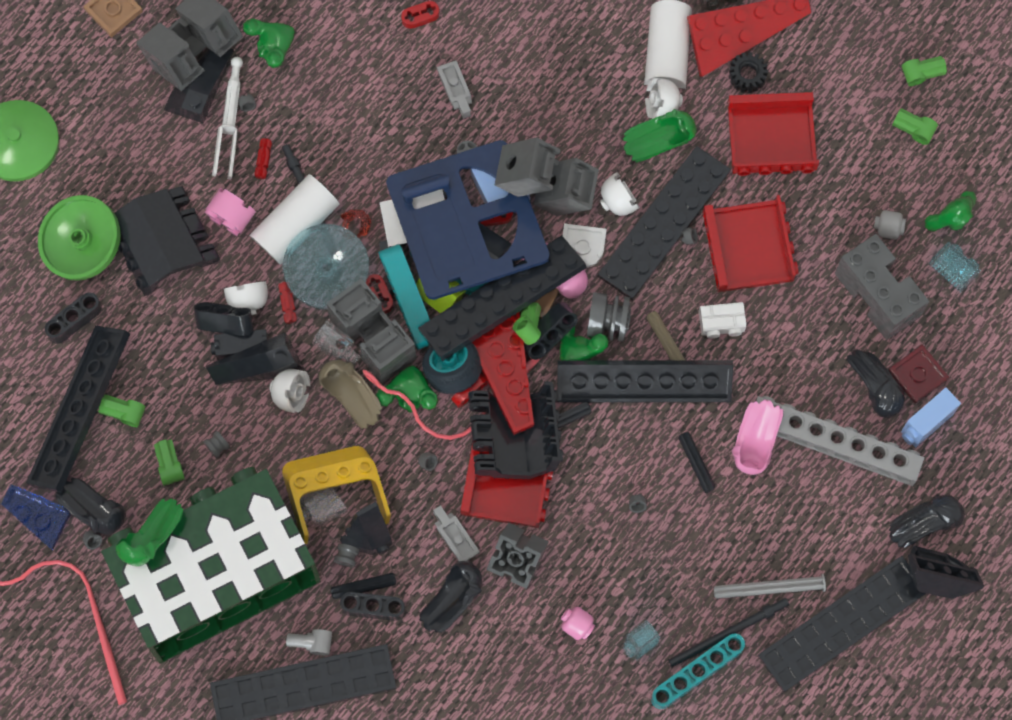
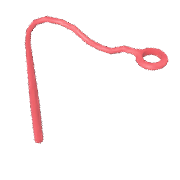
[362,358,540,440]
[0,560,127,705]

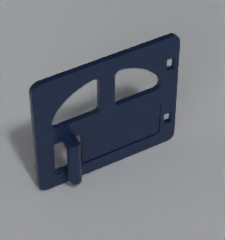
[386,140,550,300]

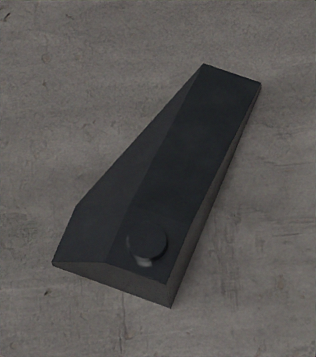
[164,48,234,124]
[206,333,304,385]
[340,501,392,555]

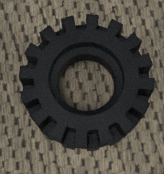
[729,52,768,93]

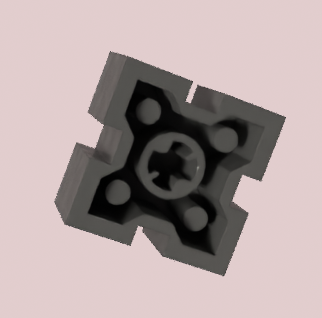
[486,523,549,589]

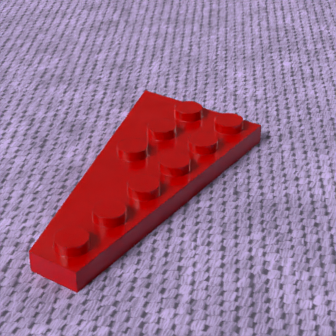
[687,0,811,78]
[472,312,534,435]

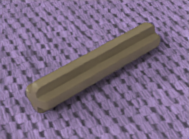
[647,311,685,360]

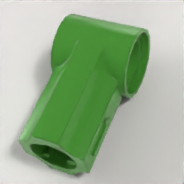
[902,56,947,86]
[892,108,938,145]
[513,302,541,345]
[98,394,146,428]
[154,440,185,486]

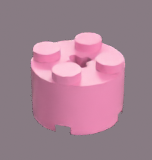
[205,188,256,236]

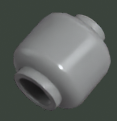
[874,210,906,240]

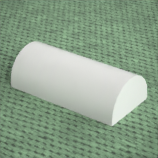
[644,0,692,89]
[249,174,340,265]

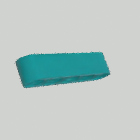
[378,244,430,350]
[651,634,745,709]

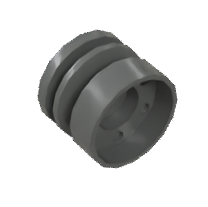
[587,292,631,342]

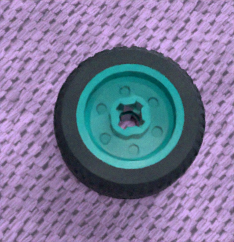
[422,343,482,394]

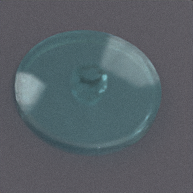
[283,224,370,309]

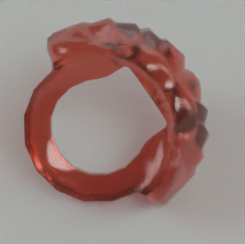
[340,209,371,241]

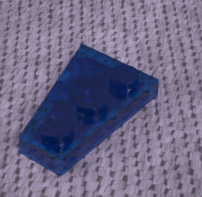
[1,484,71,551]

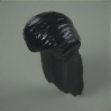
[846,349,905,418]
[55,477,126,535]
[889,494,965,548]
[419,561,482,633]

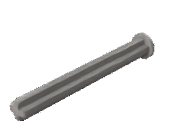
[714,574,826,599]

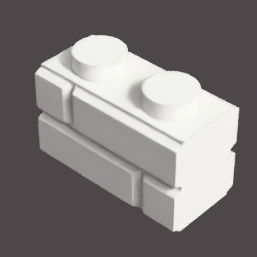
[699,302,746,339]

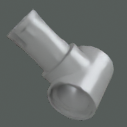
[286,629,332,656]

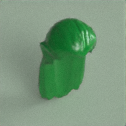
[623,109,697,162]
[116,499,183,567]

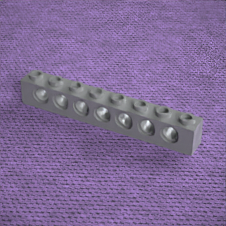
[756,396,925,486]

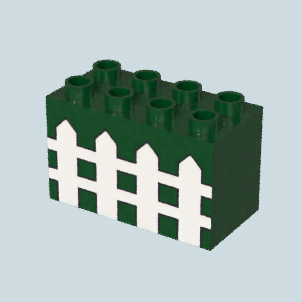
[101,467,321,664]

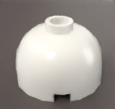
[645,78,683,119]
[600,172,640,216]
[224,281,268,315]
[270,369,310,413]

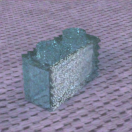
[929,241,981,293]
[623,620,660,661]

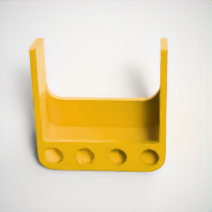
[282,446,391,544]

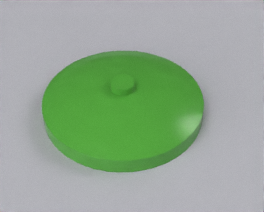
[0,100,59,181]
[38,195,120,281]

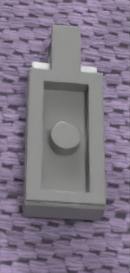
[437,61,472,119]
[433,505,480,561]

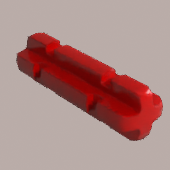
[255,138,272,179]
[278,282,297,324]

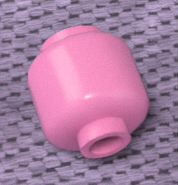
[561,607,595,640]

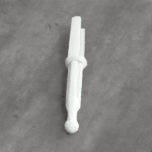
[212,57,243,180]

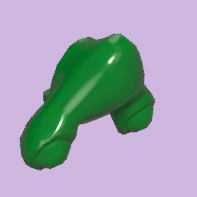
[243,19,295,68]
[924,191,977,232]
[560,327,609,360]
[376,365,438,412]

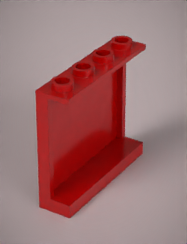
[727,92,819,176]
[703,195,798,292]
[460,443,553,528]

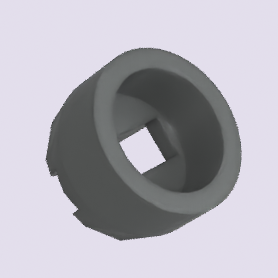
[239,93,257,112]
[681,227,698,245]
[418,452,438,471]
[629,494,647,513]
[83,530,102,550]

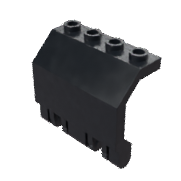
[115,186,220,296]
[468,381,563,479]

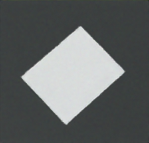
[380,189,444,247]

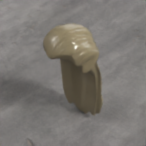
[318,360,382,429]

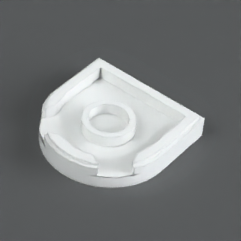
[563,223,606,268]

